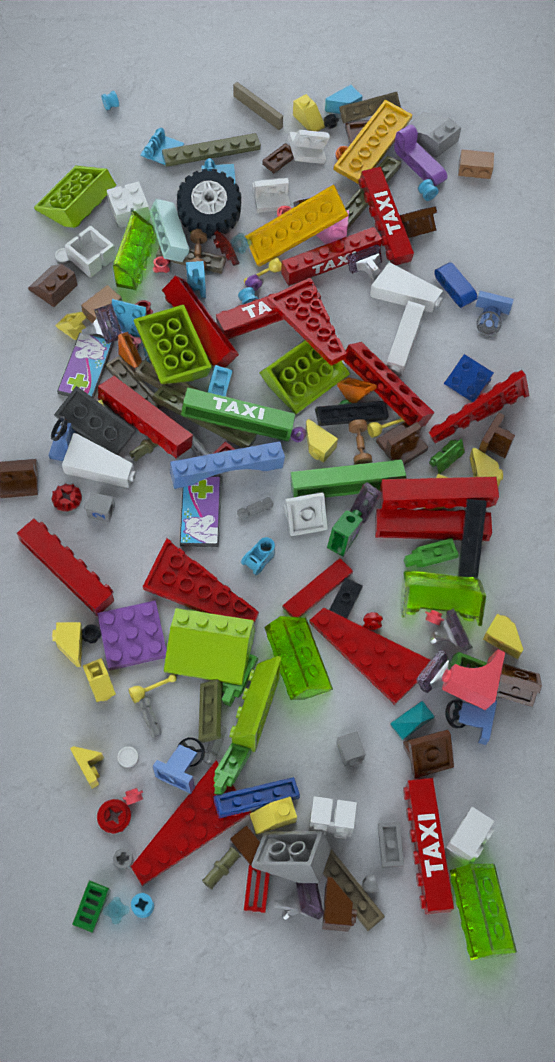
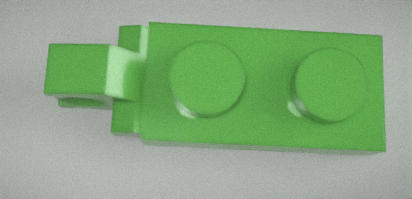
[403,538,459,568]
[221,654,258,707]
[214,743,251,795]

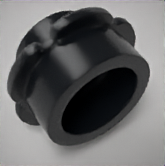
[323,114,339,129]
[82,624,101,644]

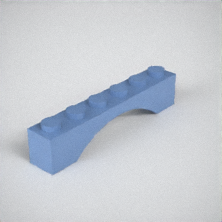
[170,441,285,489]

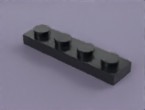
[315,401,389,426]
[457,499,487,578]

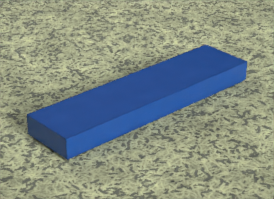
[213,777,300,818]

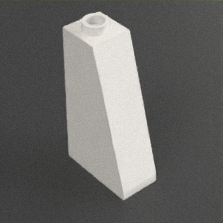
[370,262,443,312]
[386,301,425,376]
[62,433,136,488]

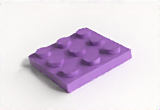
[97,600,167,671]

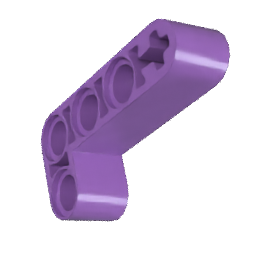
[394,124,448,186]

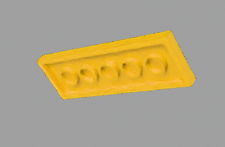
[333,100,413,184]
[245,184,349,267]

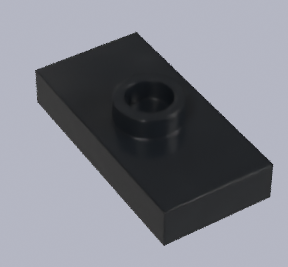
[329,578,363,619]

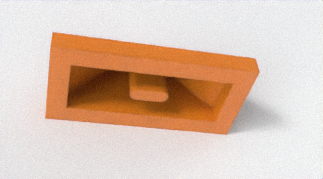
[118,332,142,368]
[337,377,377,403]

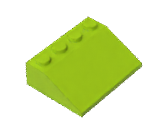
[34,165,116,228]
[133,305,211,384]
[259,340,350,414]
[163,608,256,685]
[229,656,281,752]

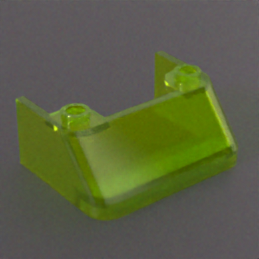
[400,571,486,626]

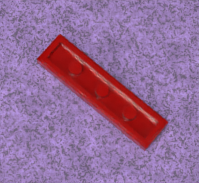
[282,558,353,621]

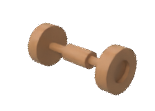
[189,229,207,271]
[348,419,373,465]

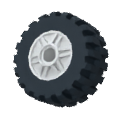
[177,169,242,239]

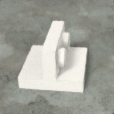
[287,129,330,164]
[253,178,290,213]
[283,492,328,536]

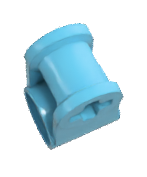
[241,537,275,575]

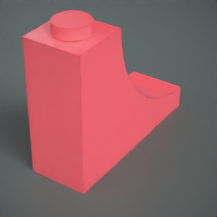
[442,649,505,710]

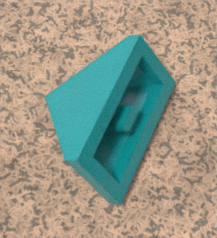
[390,701,435,741]

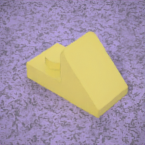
[55,312,86,340]
[70,746,104,789]

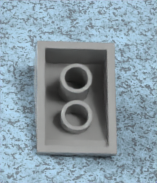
[407,112,461,158]
[251,831,331,883]

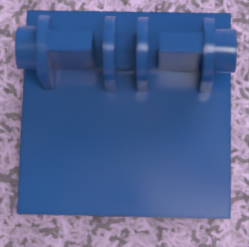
[444,354,494,402]

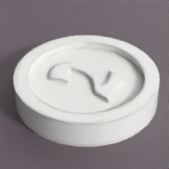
[55,248,70,264]
[117,747,139,768]

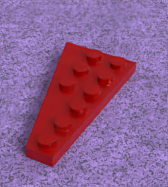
[267,277,346,366]
[428,370,530,444]
[143,538,259,625]
[309,607,437,705]
[130,760,251,886]

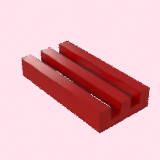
[243,865,270,913]

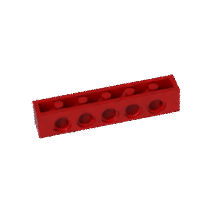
[343,341,435,427]

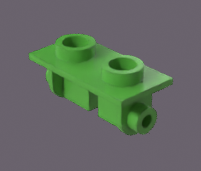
[429,439,465,474]

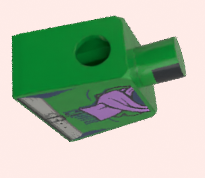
[327,510,363,557]

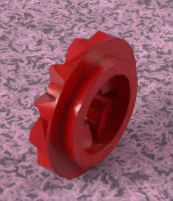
[51,483,82,512]
[97,799,132,834]

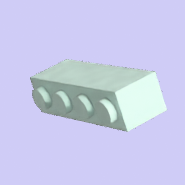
[149,199,189,262]

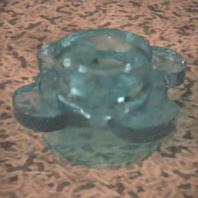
[103,897,130,924]

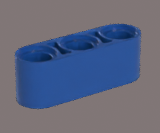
[434,262,477,308]

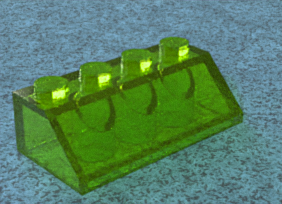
[113,211,156,290]
[264,616,333,700]
[449,864,517,960]

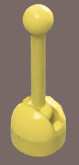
[244,257,281,283]
[367,418,405,438]
[128,674,177,704]

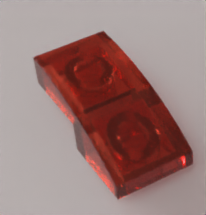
[213,231,239,266]

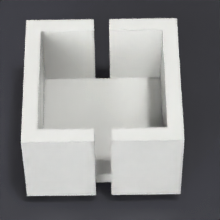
[107,181,150,228]
[65,226,116,278]
[309,796,357,839]
[445,807,495,866]

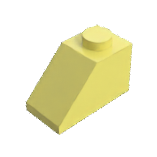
[293,94,325,132]
[305,419,338,463]
[469,448,503,486]
[483,614,523,659]
[52,622,83,667]
[83,658,116,702]
[250,797,297,835]

